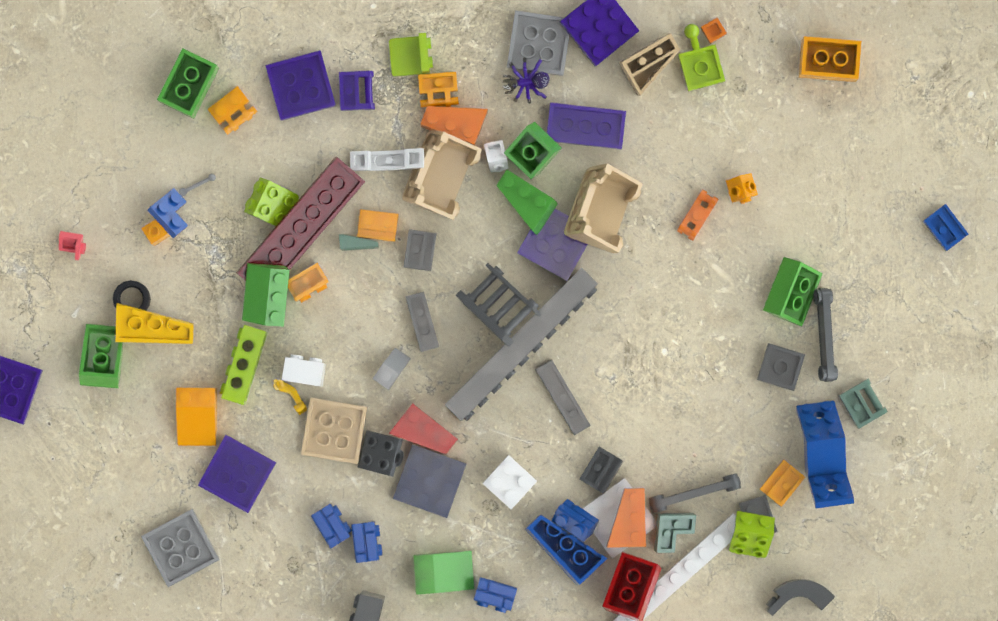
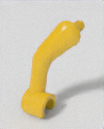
[273,379,307,415]

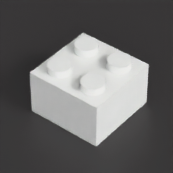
[282,354,326,387]
[483,455,537,509]

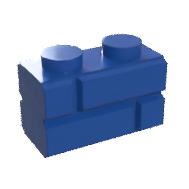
[552,499,599,542]
[311,504,352,549]
[351,521,383,563]
[474,577,517,613]

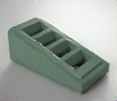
[339,234,379,251]

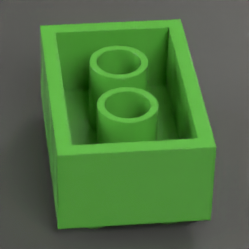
[157,48,219,119]

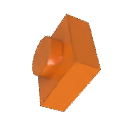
[701,17,727,44]

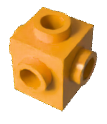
[726,173,758,204]

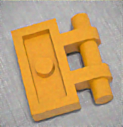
[418,72,459,108]
[208,86,258,135]

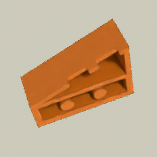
[606,488,646,548]

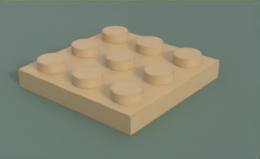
[301,398,368,464]

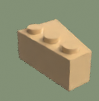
[618,33,680,96]

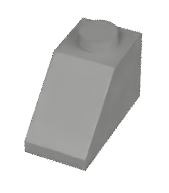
[372,348,411,390]

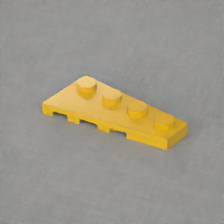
[115,303,194,344]

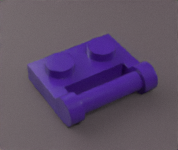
[339,71,375,111]

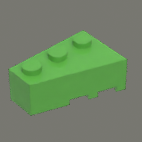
[497,170,558,235]

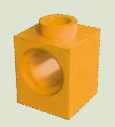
[141,219,170,246]

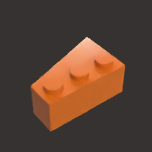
[420,106,488,146]

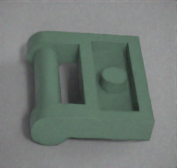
[839,378,888,429]

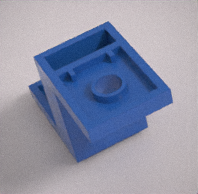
[796,401,854,509]

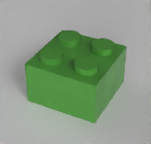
[504,122,562,179]

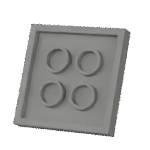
[507,10,569,76]
[141,509,220,587]

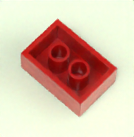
[602,552,662,621]

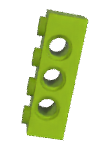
[220,325,268,405]

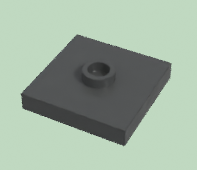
[757,343,805,391]

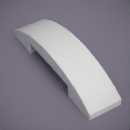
[350,148,424,171]

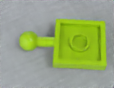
[678,24,725,92]

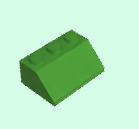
[763,257,823,327]
[242,263,290,327]

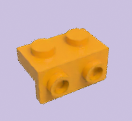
[288,262,329,303]

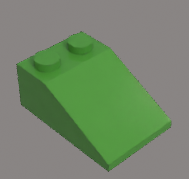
[79,324,123,388]
[413,551,474,595]

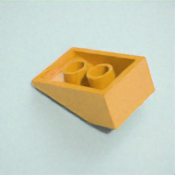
[176,388,217,446]

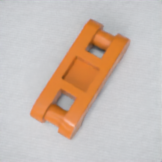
[677,189,719,241]

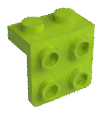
[389,33,433,77]
[244,177,299,226]
[729,511,775,558]

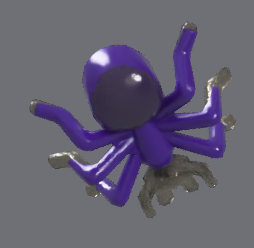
[503,57,550,104]

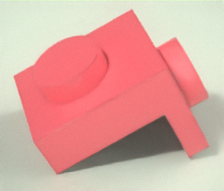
[59,231,86,261]

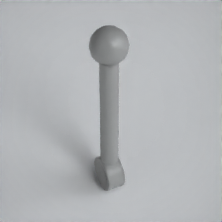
[179,174,216,196]

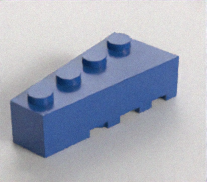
[525,515,608,585]

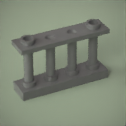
[456,263,541,347]

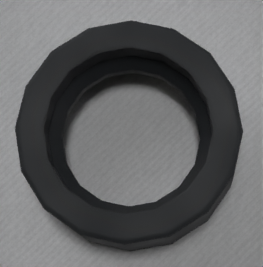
[113,280,151,311]

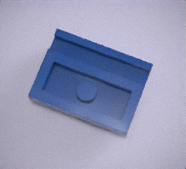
[923,204,969,251]

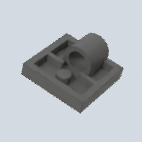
[357,430,404,477]

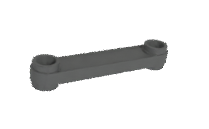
[813,288,838,382]
[649,473,741,513]

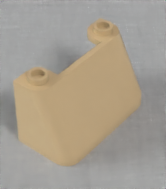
[402,130,482,220]
[564,163,643,254]

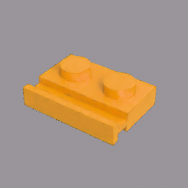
[357,209,399,242]
[759,459,805,507]

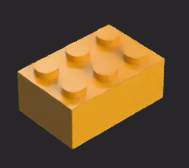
[798,36,862,82]

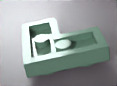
[654,513,696,553]

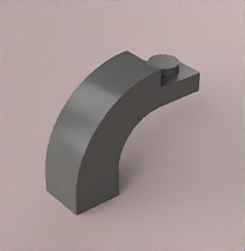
[765,579,835,616]

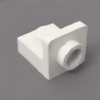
[484,140,509,173]

